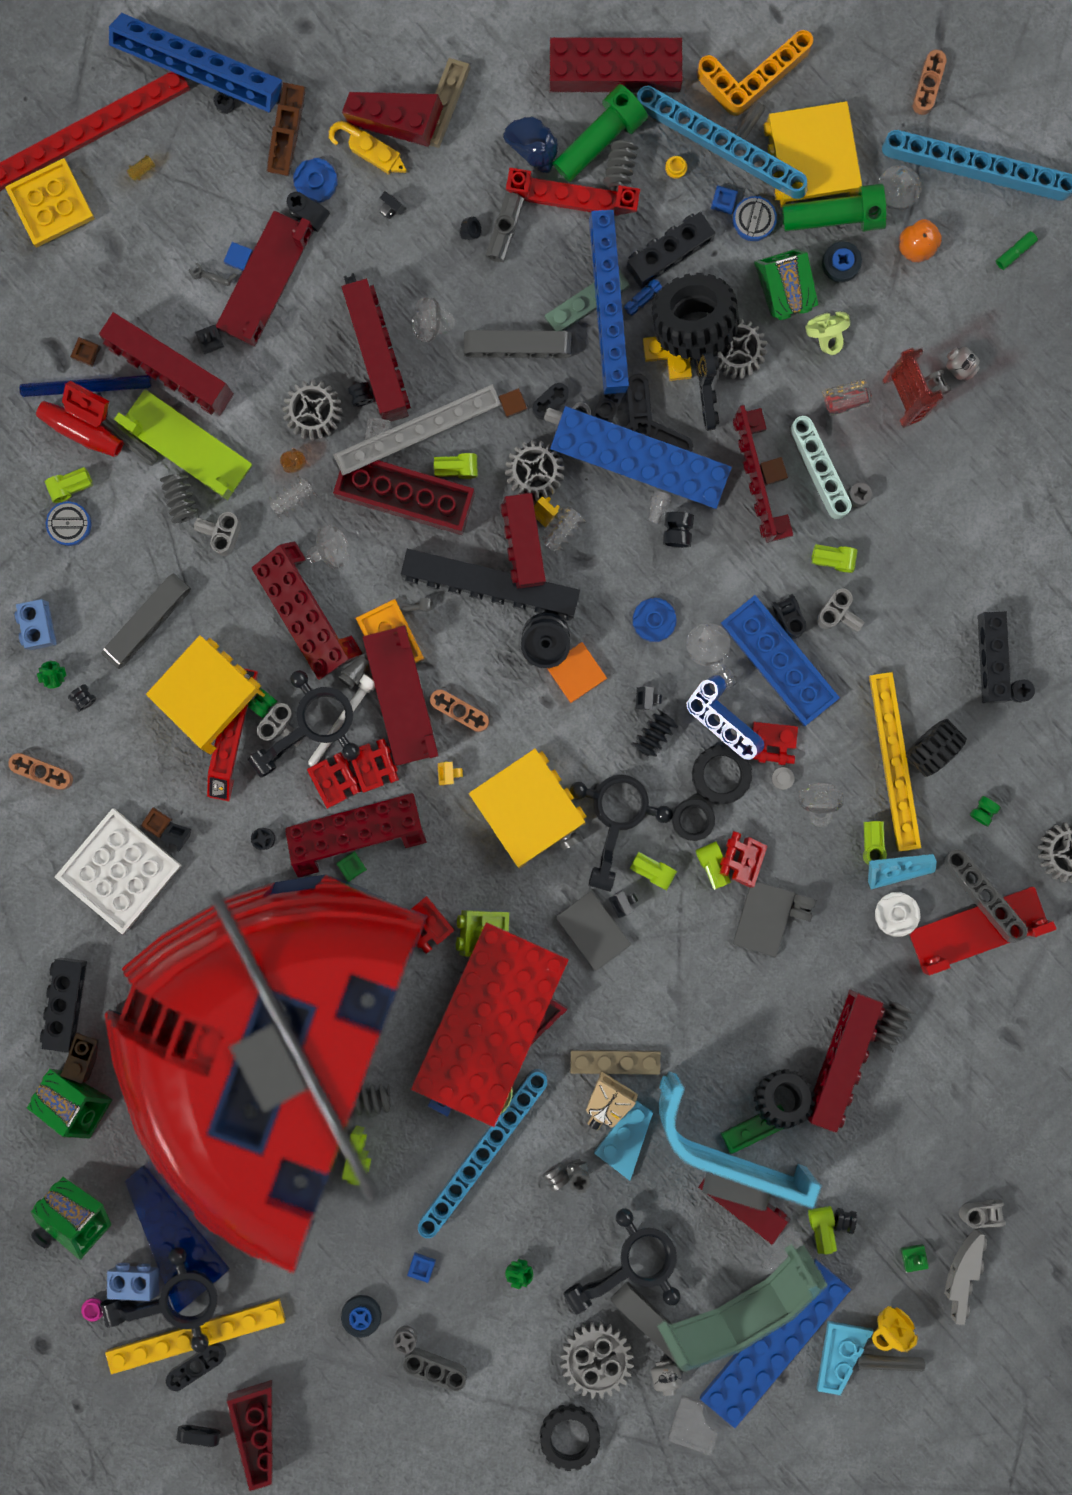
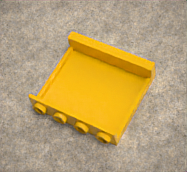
[764,101,862,207]
[146,635,265,755]
[468,749,587,869]

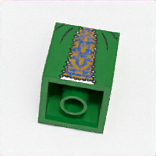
[754,249,818,320]
[27,1069,112,1139]
[31,1177,112,1260]

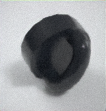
[460,216,482,240]

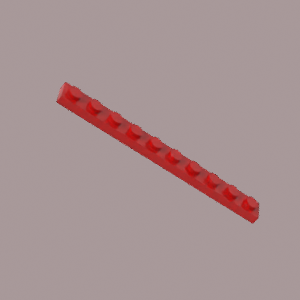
[0,71,190,191]

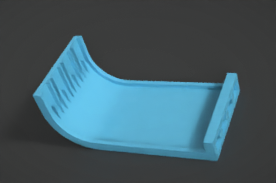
[659,1071,821,1208]

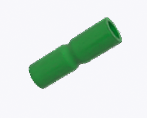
[996,231,1038,270]

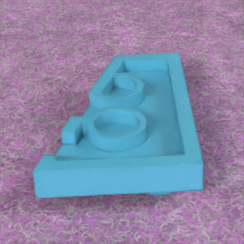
[868,854,937,889]
[594,1100,653,1181]
[817,1321,874,1395]

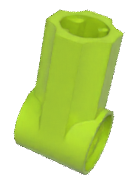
[434,453,478,479]
[44,467,93,503]
[811,544,858,573]
[863,821,887,865]
[695,841,731,889]
[630,852,677,891]
[808,1206,837,1255]

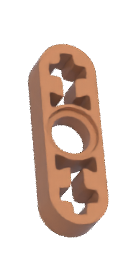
[913,50,947,115]
[430,690,489,732]
[8,753,73,790]

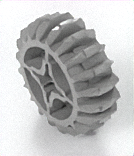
[713,318,767,379]
[282,380,343,440]
[505,440,565,501]
[1038,823,1072,883]

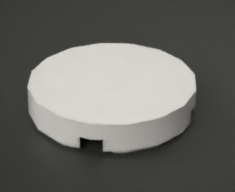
[875,892,920,937]

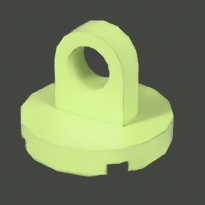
[805,312,851,355]

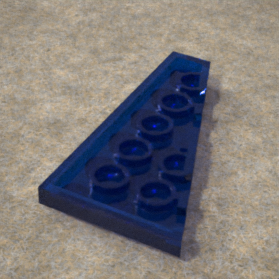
[125,1165,230,1313]

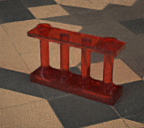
[882,348,944,428]

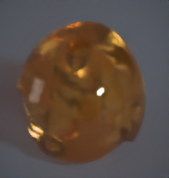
[280,449,306,473]

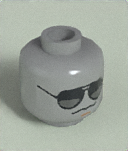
[946,347,980,380]
[651,1360,683,1396]

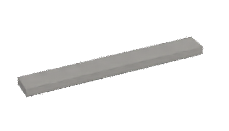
[334,384,502,475]

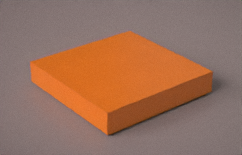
[547,642,607,704]

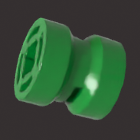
[248,688,277,719]
[969,796,1001,827]

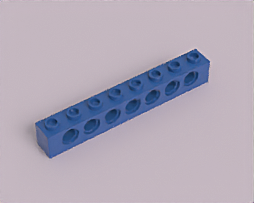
[109,13,282,113]
[589,210,629,394]

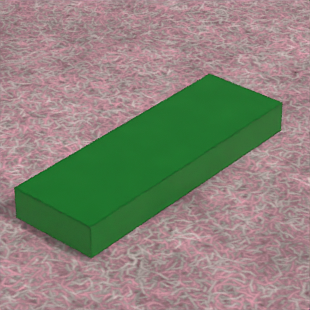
[720,1104,785,1154]

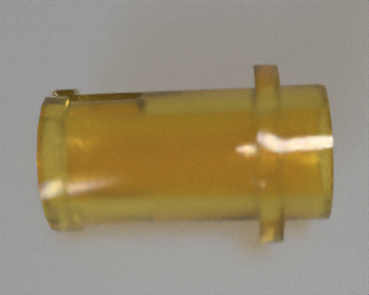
[126,154,156,182]

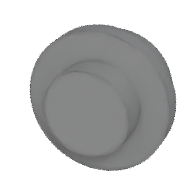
[772,767,794,790]

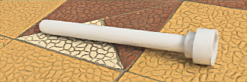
[308,674,375,767]

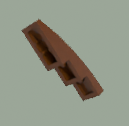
[267,82,306,176]

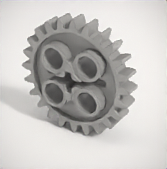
[560,1322,634,1399]

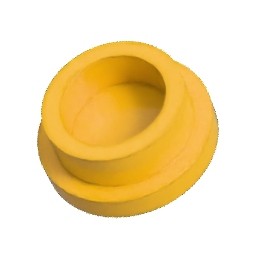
[665,156,687,179]

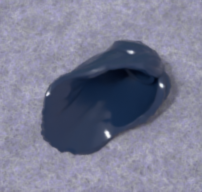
[503,117,558,173]

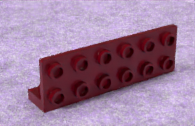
[216,211,314,347]
[733,405,794,543]
[252,541,363,680]
[363,625,439,766]
[285,793,427,878]

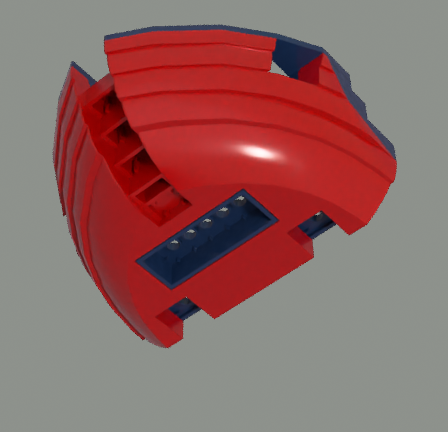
[105,874,427,1274]

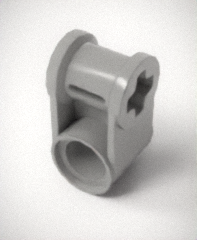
[959,1199,1006,1228]

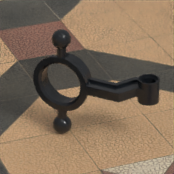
[248,670,360,778]
[570,775,673,892]
[563,1208,681,1315]
[100,1247,218,1352]

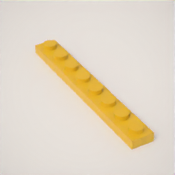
[869,672,921,852]
[105,1298,286,1375]

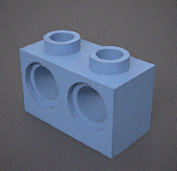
[14,599,57,650]
[107,1263,159,1301]

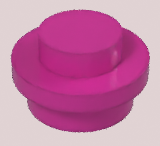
[81,1298,103,1322]

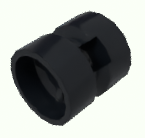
[663,512,694,548]

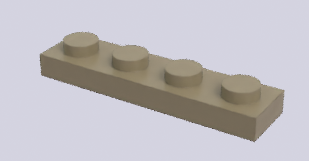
[430,58,471,148]
[570,1050,660,1075]

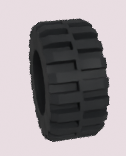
[652,273,739,359]

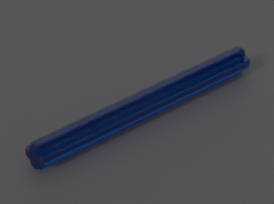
[19,375,152,397]

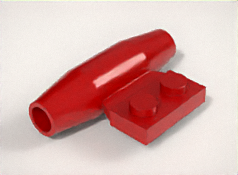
[36,381,123,457]

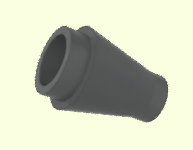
[338,655,369,689]

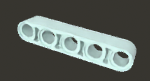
[790,416,852,519]

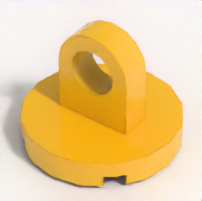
[872,1306,918,1352]

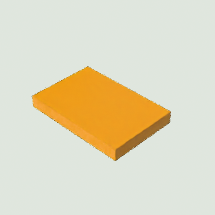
[356,599,424,663]

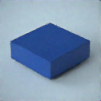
[711,185,738,215]
[223,242,253,271]
[407,1253,436,1283]

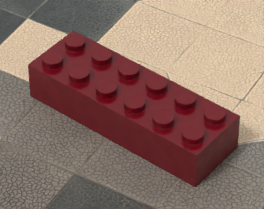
[550,38,682,92]
[341,278,411,424]
[99,312,234,416]
[333,460,475,536]
[807,989,884,1133]

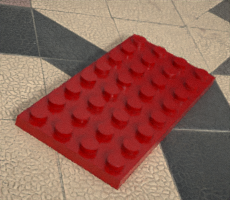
[411,922,569,1127]

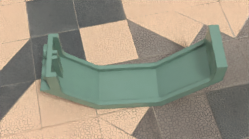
[657,1244,828,1372]

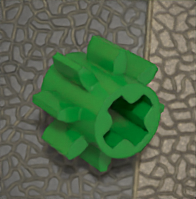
[37,661,66,689]
[505,1259,534,1289]

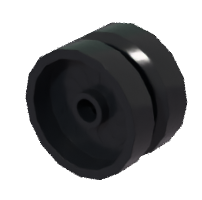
[521,612,570,669]

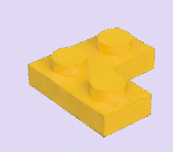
[642,337,692,381]

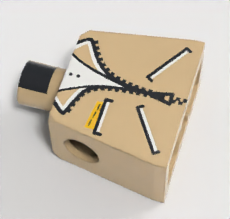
[586,1072,638,1130]

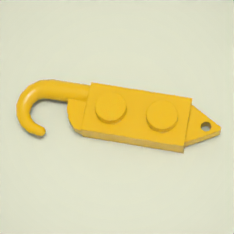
[329,121,407,174]

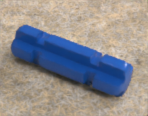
[624,279,662,315]

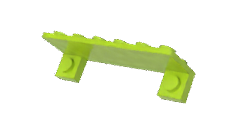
[114,390,252,500]

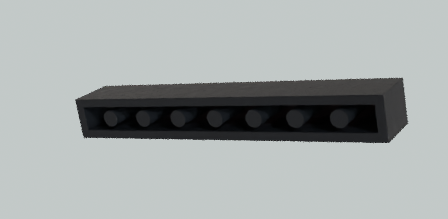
[401,548,580,621]

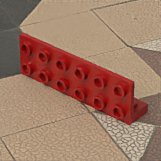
[909,887,1057,976]

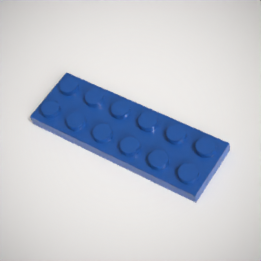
[720,595,840,726]

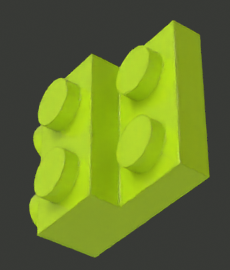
[455,910,509,957]
[342,1126,372,1185]

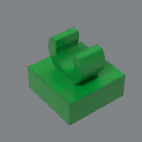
[901,1244,929,1273]

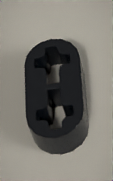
[533,383,569,420]
[176,1425,220,1447]

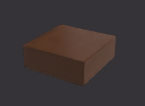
[70,337,101,367]
[499,388,527,418]
[760,457,788,485]
[141,807,173,838]

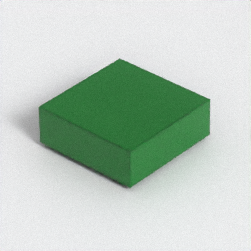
[336,851,367,882]

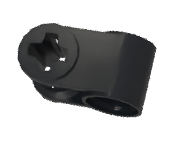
[286,192,330,232]
[771,594,807,639]

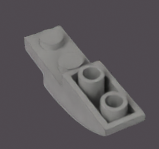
[944,1229,987,1325]

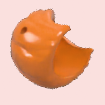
[899,219,942,263]

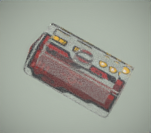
[822,379,872,416]

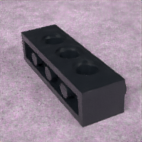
[627,211,715,289]
[977,611,1012,703]
[40,957,87,1053]

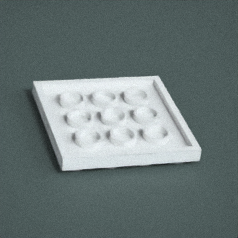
[55,808,182,935]

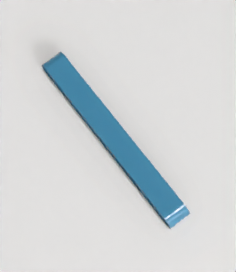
[637,86,807,199]
[882,130,1072,201]
[418,1069,547,1238]

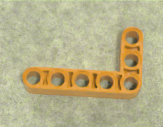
[697,30,813,116]

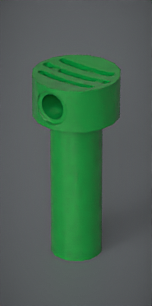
[553,84,648,182]
[782,183,886,232]

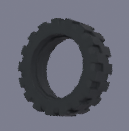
[692,745,752,804]
[540,1404,600,1471]

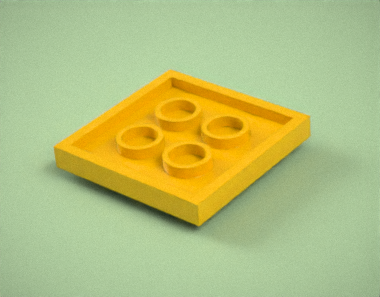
[5,158,95,248]

